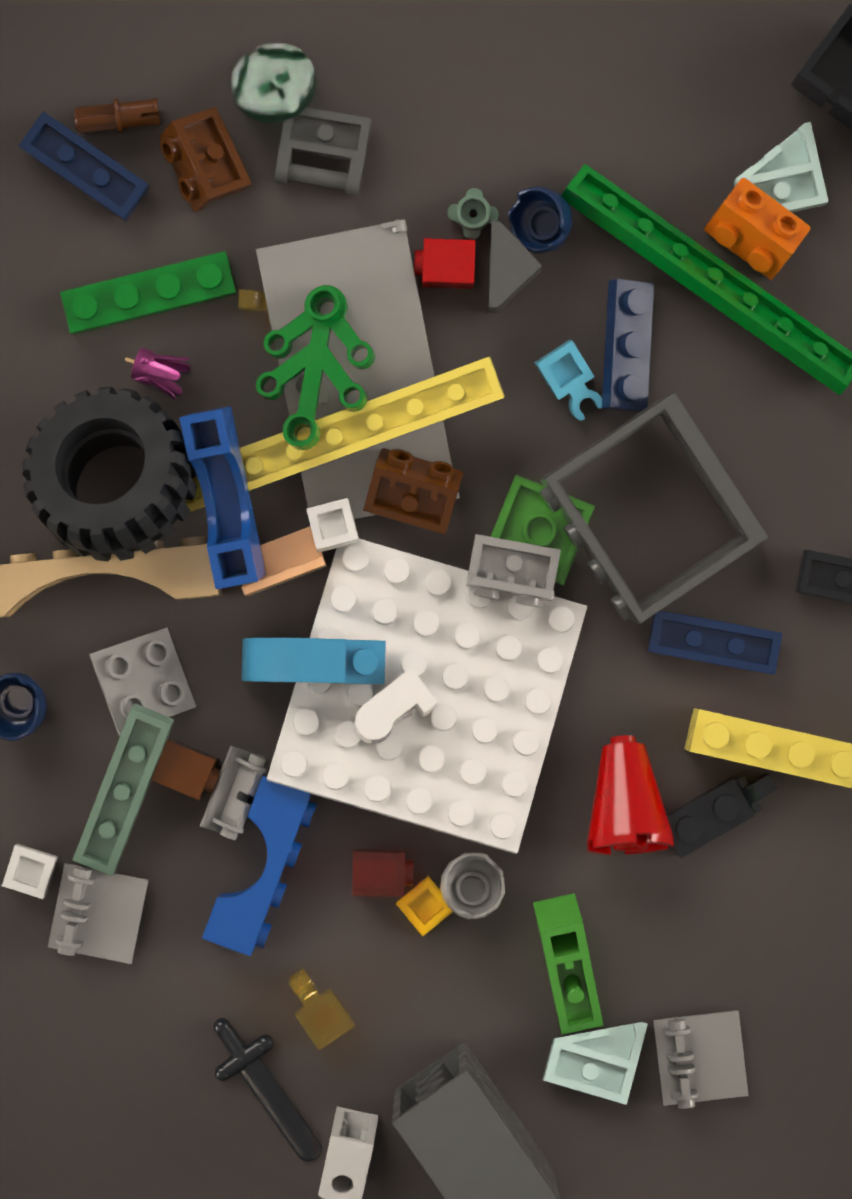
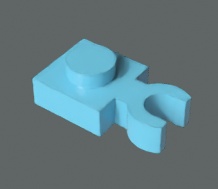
[534,340,602,421]

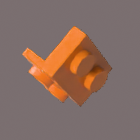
[703,178,810,281]

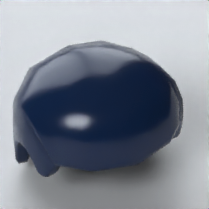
[508,186,572,254]
[0,673,47,741]

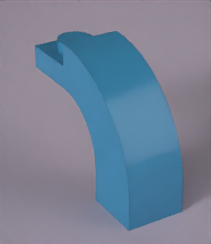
[241,638,386,684]

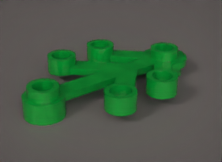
[256,285,375,450]

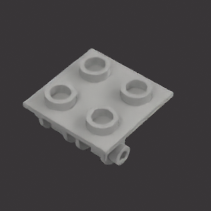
[89,627,196,735]
[48,863,149,964]
[653,1010,749,1109]

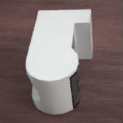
[355,668,438,744]

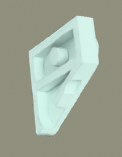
[734,122,829,212]
[542,1022,648,1105]

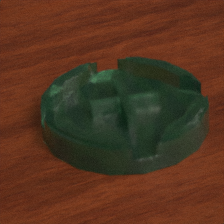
[231,43,317,123]

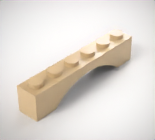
[0,536,222,618]

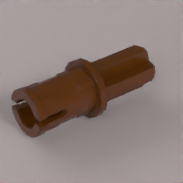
[74,98,161,133]

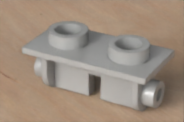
[200,746,267,840]

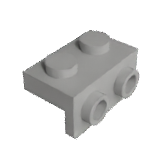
[466,534,561,608]

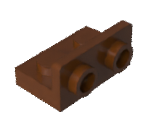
[160,107,252,213]
[363,448,463,535]

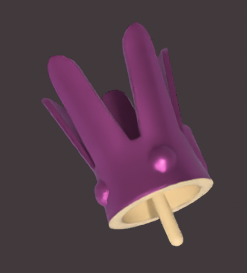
[125,347,191,400]

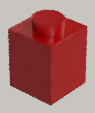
[414,238,476,289]

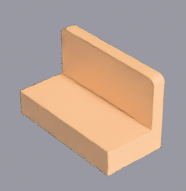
[241,526,327,596]

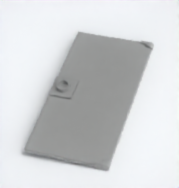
[256,219,460,519]

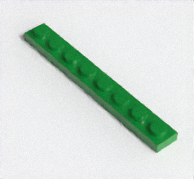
[562,164,852,396]

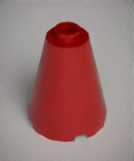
[587,735,674,855]

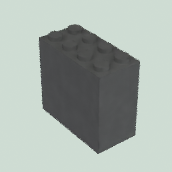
[392,1041,560,1199]

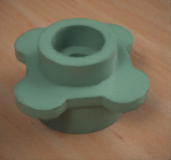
[448,188,499,240]

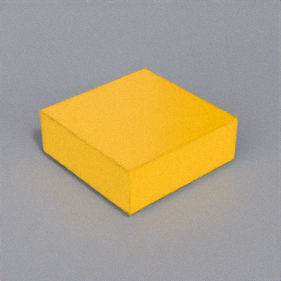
[396,875,453,936]

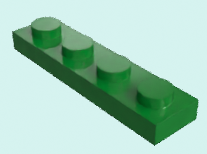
[60,251,237,335]

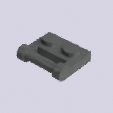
[274,105,371,196]

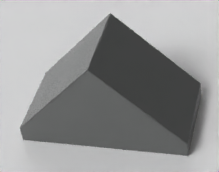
[488,221,542,313]

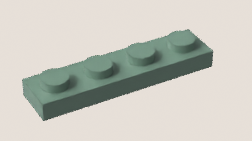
[73,703,175,876]

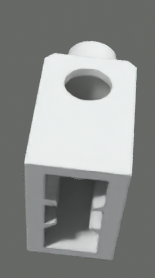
[318,1106,378,1199]

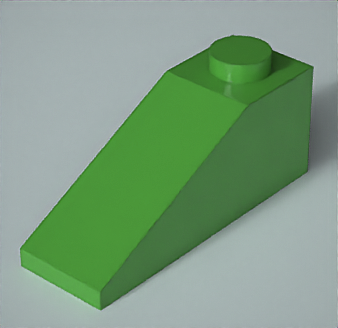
[533,893,604,1035]

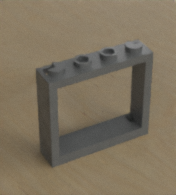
[539,392,768,624]

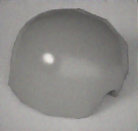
[440,852,505,919]

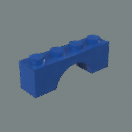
[179,406,266,589]
[202,774,317,956]

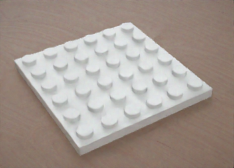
[267,539,587,854]

